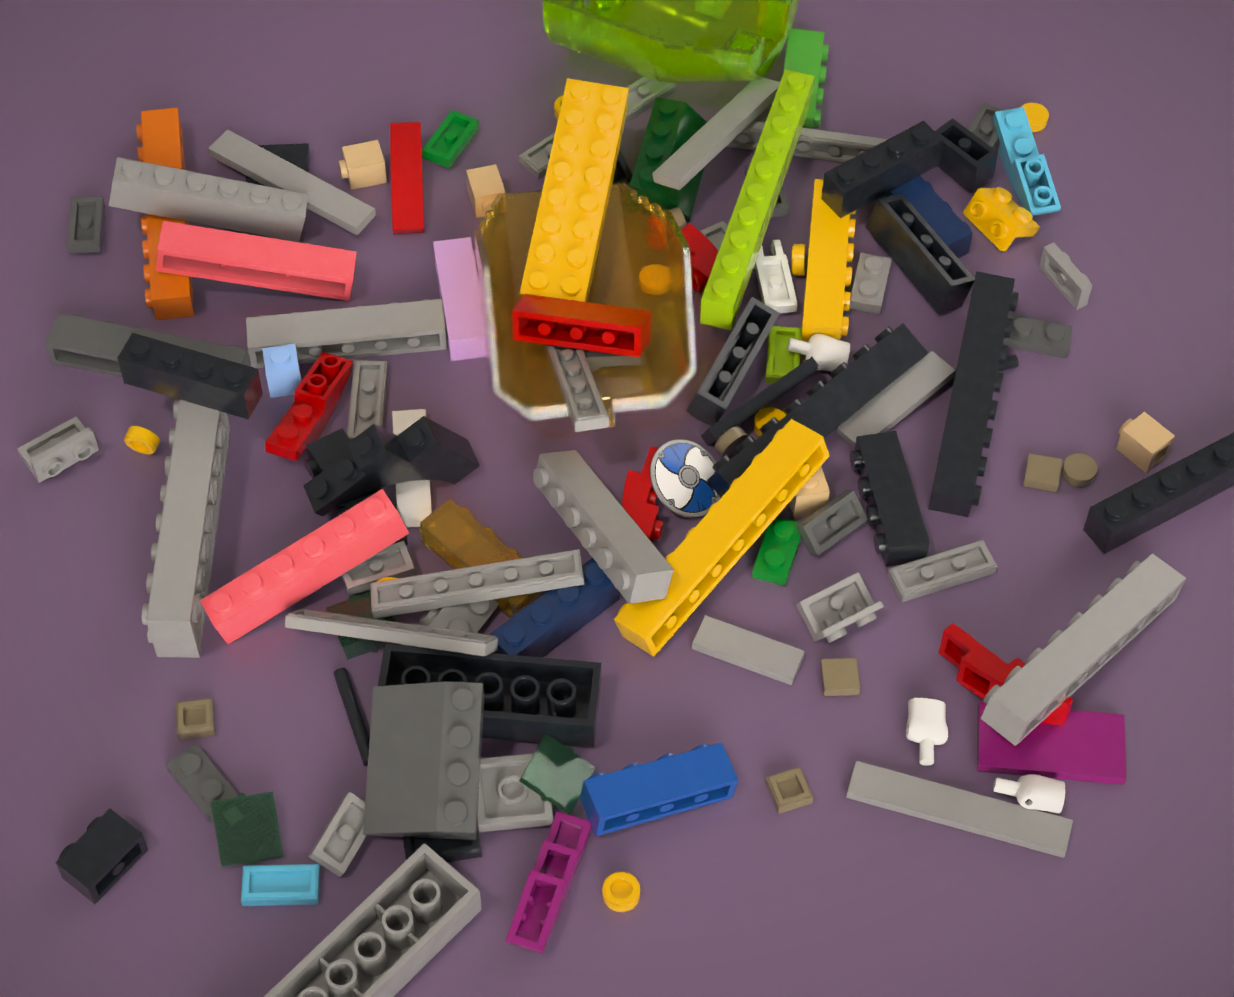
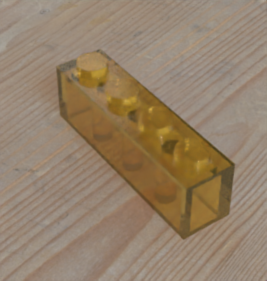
[420,499,547,618]

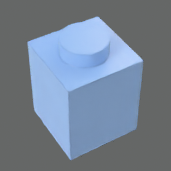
[262,343,301,398]

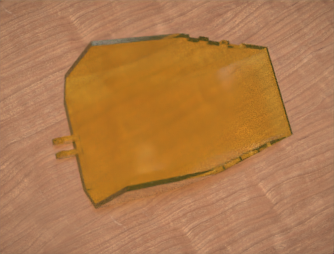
[474,183,697,427]

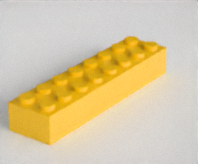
[519,78,629,302]

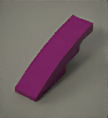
[505,811,592,954]

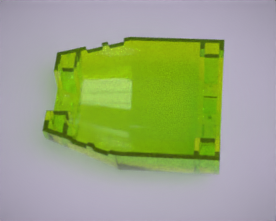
[543,0,799,84]

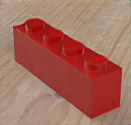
[512,294,651,358]

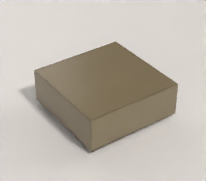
[1023,453,1063,493]
[820,658,860,696]
[176,698,215,740]
[765,766,814,814]

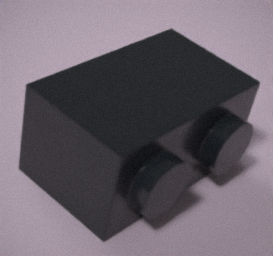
[935,118,998,193]
[55,808,148,904]

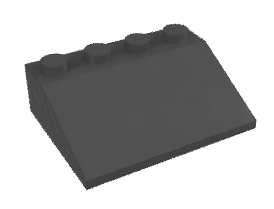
[363,682,484,840]

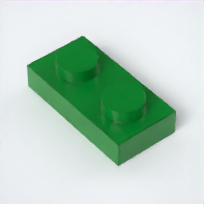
[422,110,479,169]
[752,517,802,586]

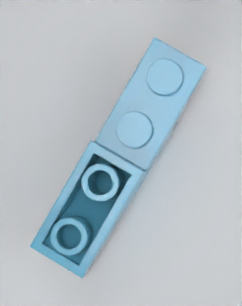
[992,107,1061,216]

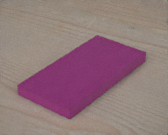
[977,702,1126,785]

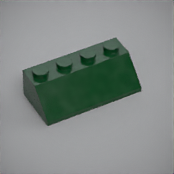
[629,97,707,222]

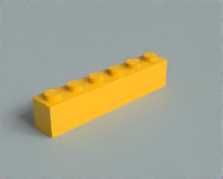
[801,179,856,342]

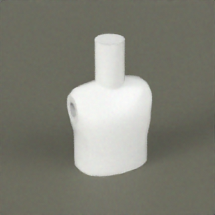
[787,334,850,372]
[906,698,948,766]
[993,774,1065,814]

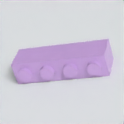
[433,237,495,361]

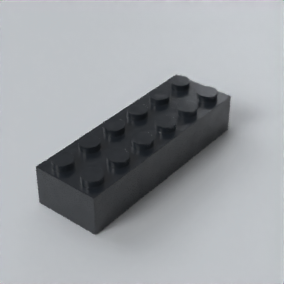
[378,644,602,748]

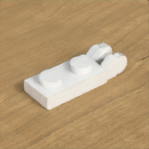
[755,239,797,313]

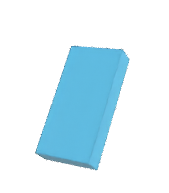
[241,864,320,906]

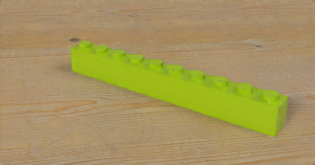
[700,69,815,331]

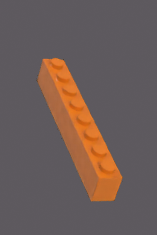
[136,107,195,321]

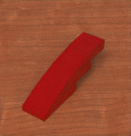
[390,122,425,234]

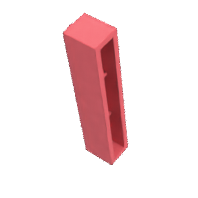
[156,221,357,301]
[200,489,409,645]

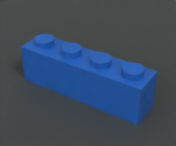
[580,742,738,837]

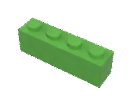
[783,28,829,129]

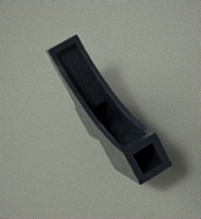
[304,416,480,516]

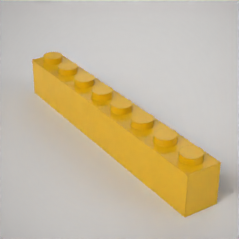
[614,419,830,657]

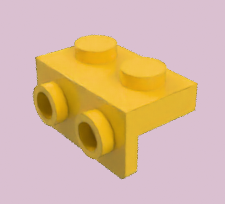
[963,187,1040,251]

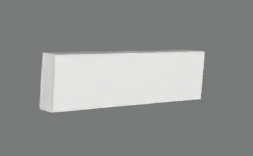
[392,409,433,528]

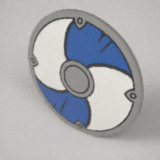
[650,439,720,517]

